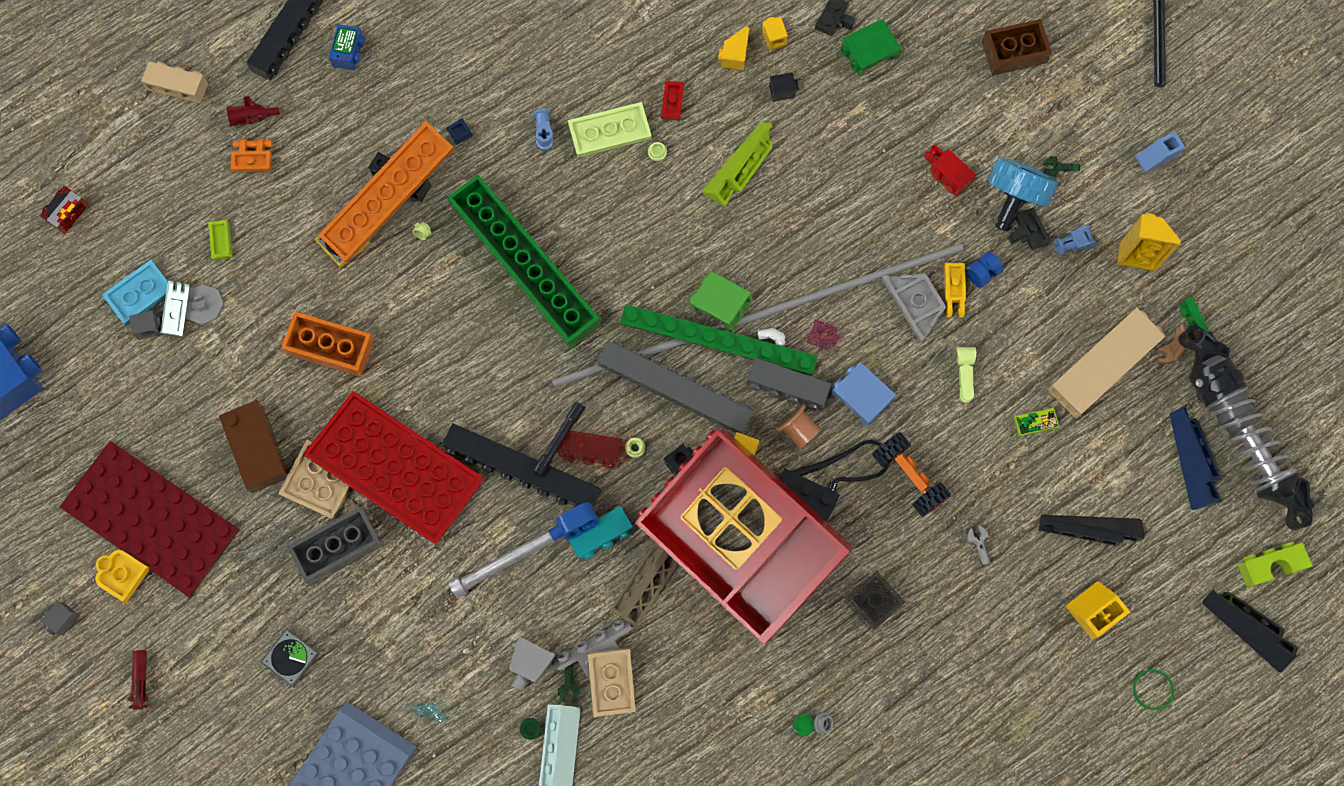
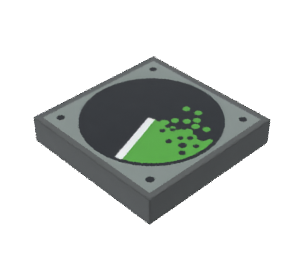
[260,628,320,687]

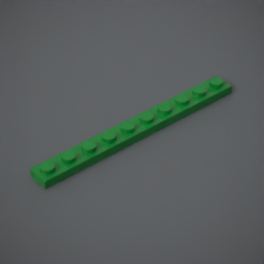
[620,304,818,376]

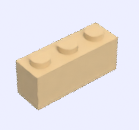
[141,62,208,104]

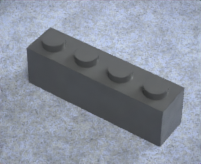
[746,358,831,411]

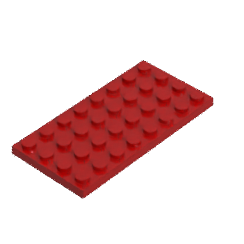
[303,391,484,546]

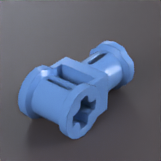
[533,108,553,150]
[1054,225,1097,255]

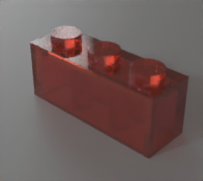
[558,430,623,468]

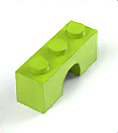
[1238,541,1312,588]

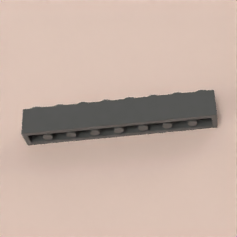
[597,341,753,434]

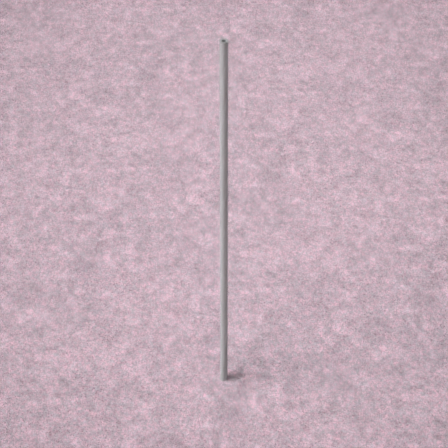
[552,243,964,387]

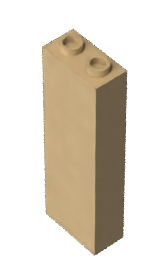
[1048,308,1165,419]

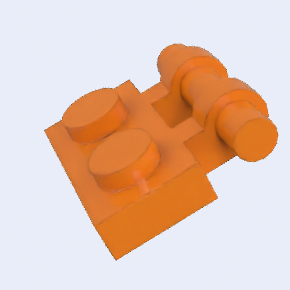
[231,138,273,172]

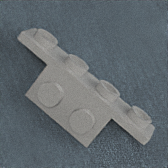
[554,620,632,677]

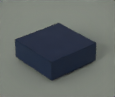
[446,118,473,145]

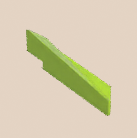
[702,122,772,206]

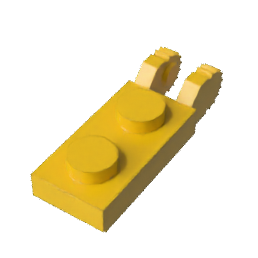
[944,263,966,318]

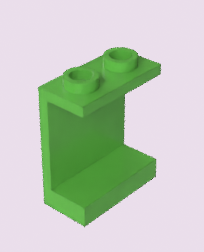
[690,271,753,332]

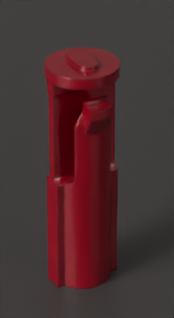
[128,650,148,710]

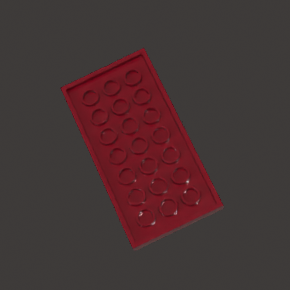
[59,441,240,597]

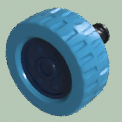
[988,157,1058,232]

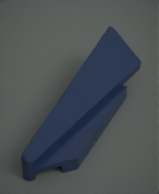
[1169,407,1222,510]

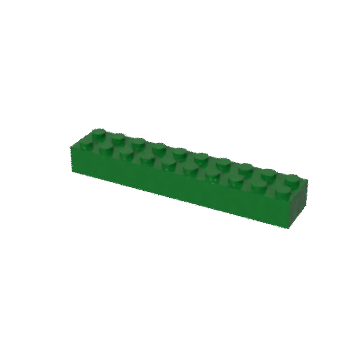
[447,174,601,349]

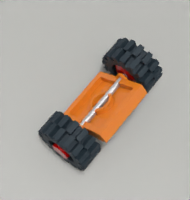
[872,432,951,517]

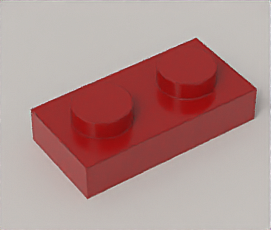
[661,81,684,121]

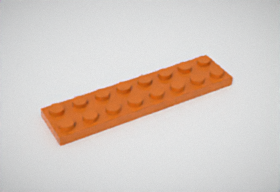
[319,121,455,263]

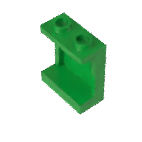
[841,18,902,76]

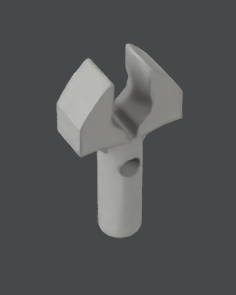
[966,526,990,565]

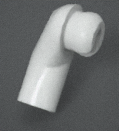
[757,328,786,346]

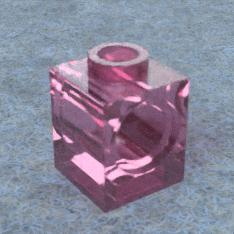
[807,319,839,351]

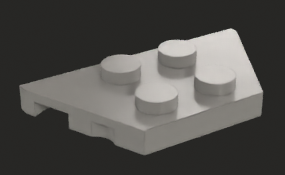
[882,274,946,343]

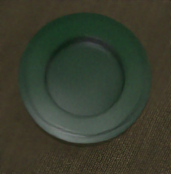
[520,718,542,740]

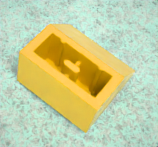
[1065,581,1130,640]

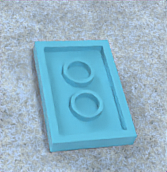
[102,260,168,326]

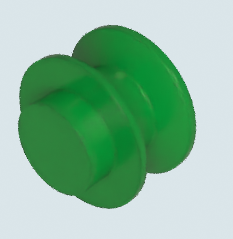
[793,714,815,736]

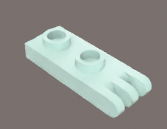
[160,281,189,337]

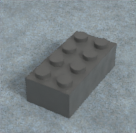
[287,506,384,586]

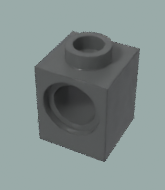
[129,310,162,340]

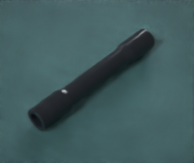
[532,402,586,477]

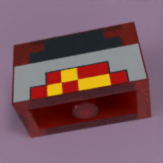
[39,186,89,235]

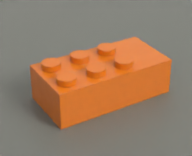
[281,311,374,377]

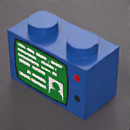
[329,24,365,70]

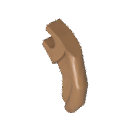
[1157,324,1189,364]

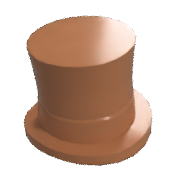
[776,404,822,450]

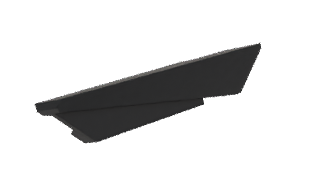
[1038,515,1145,546]
[1202,590,1298,672]

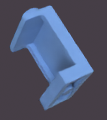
[831,362,896,428]

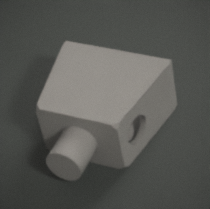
[509,637,557,691]

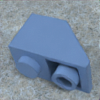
[1135,132,1185,173]

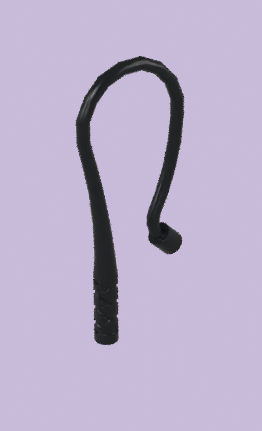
[794,440,890,492]

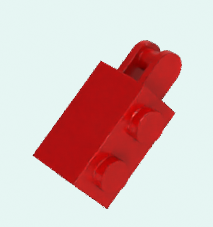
[923,145,977,197]

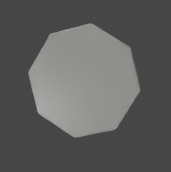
[185,284,224,325]

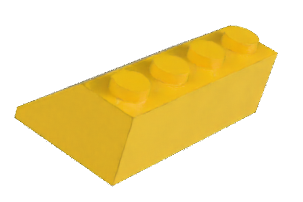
[1117,213,1181,271]

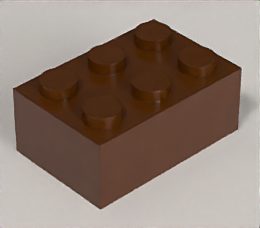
[982,19,1052,76]

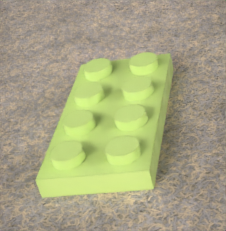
[568,102,652,158]

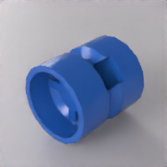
[965,251,1004,288]

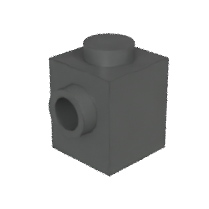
[41,601,80,636]

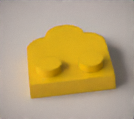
[95,550,149,603]

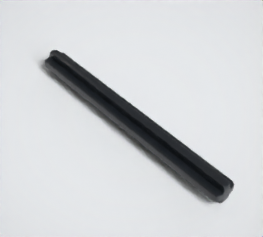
[1153,0,1166,88]

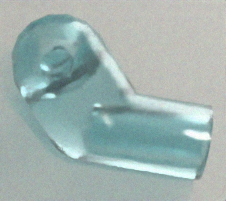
[415,703,447,724]

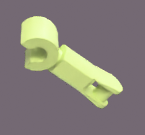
[956,347,976,403]

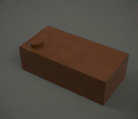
[219,400,289,493]

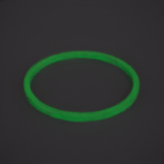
[1133,669,1174,710]

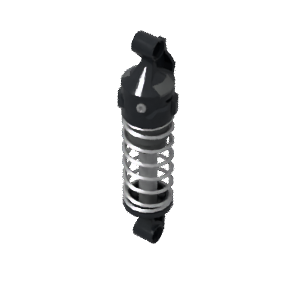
[1178,325,1315,531]

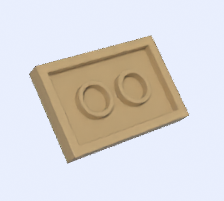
[587,648,636,717]

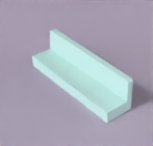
[539,705,580,786]

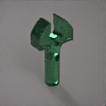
[1043,156,1081,177]
[558,664,580,702]

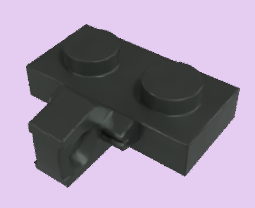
[815,0,855,36]
[1007,208,1051,251]

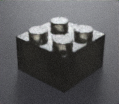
[844,571,905,632]

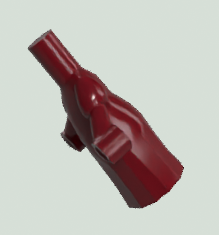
[227,96,280,127]

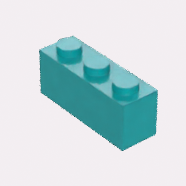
[568,506,633,561]

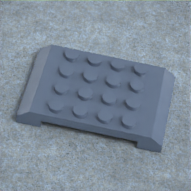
[290,702,418,786]

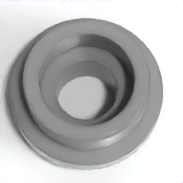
[814,712,833,734]

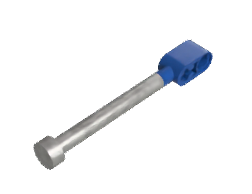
[449,502,599,599]

